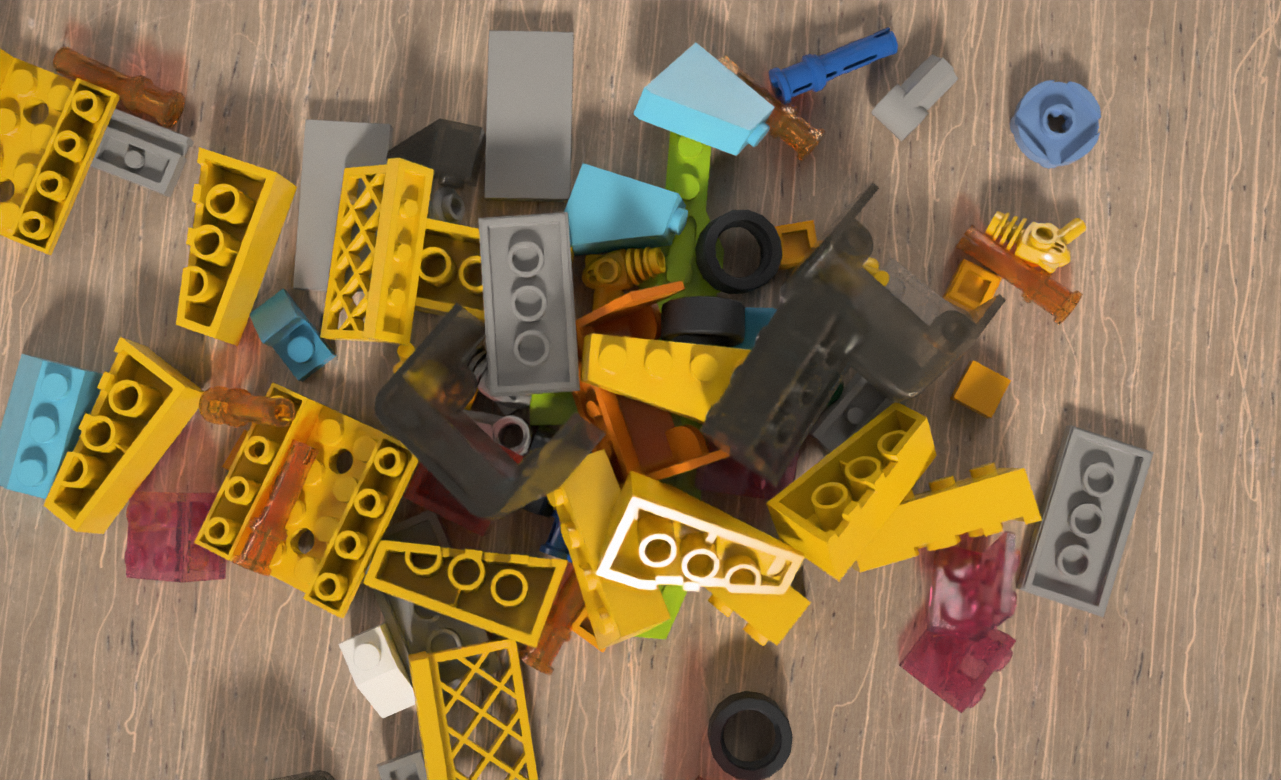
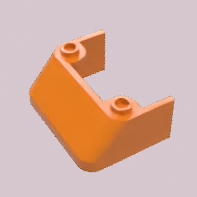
[572,281,741,490]

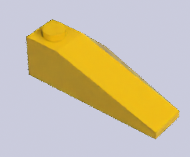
[596,471,805,595]

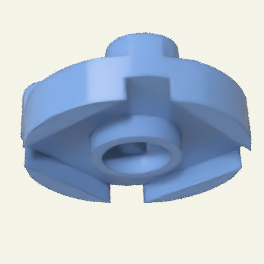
[1010,80,1101,169]

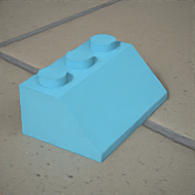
[0,354,103,499]

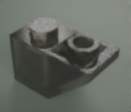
[386,118,486,190]

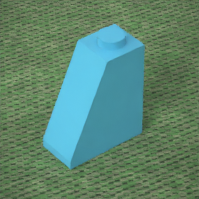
[633,42,775,156]
[564,163,688,256]

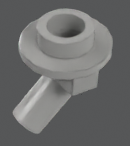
[427,186,465,225]

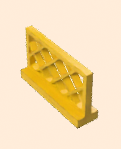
[320,158,434,345]
[408,638,538,780]

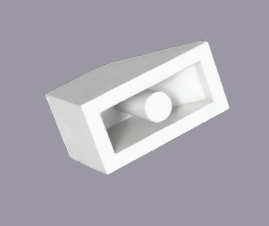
[339,622,415,718]

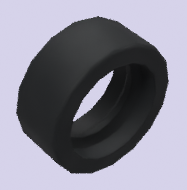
[695,210,782,294]
[661,296,745,347]
[707,691,793,780]

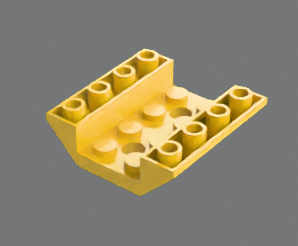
[0,48,120,255]
[194,382,423,618]

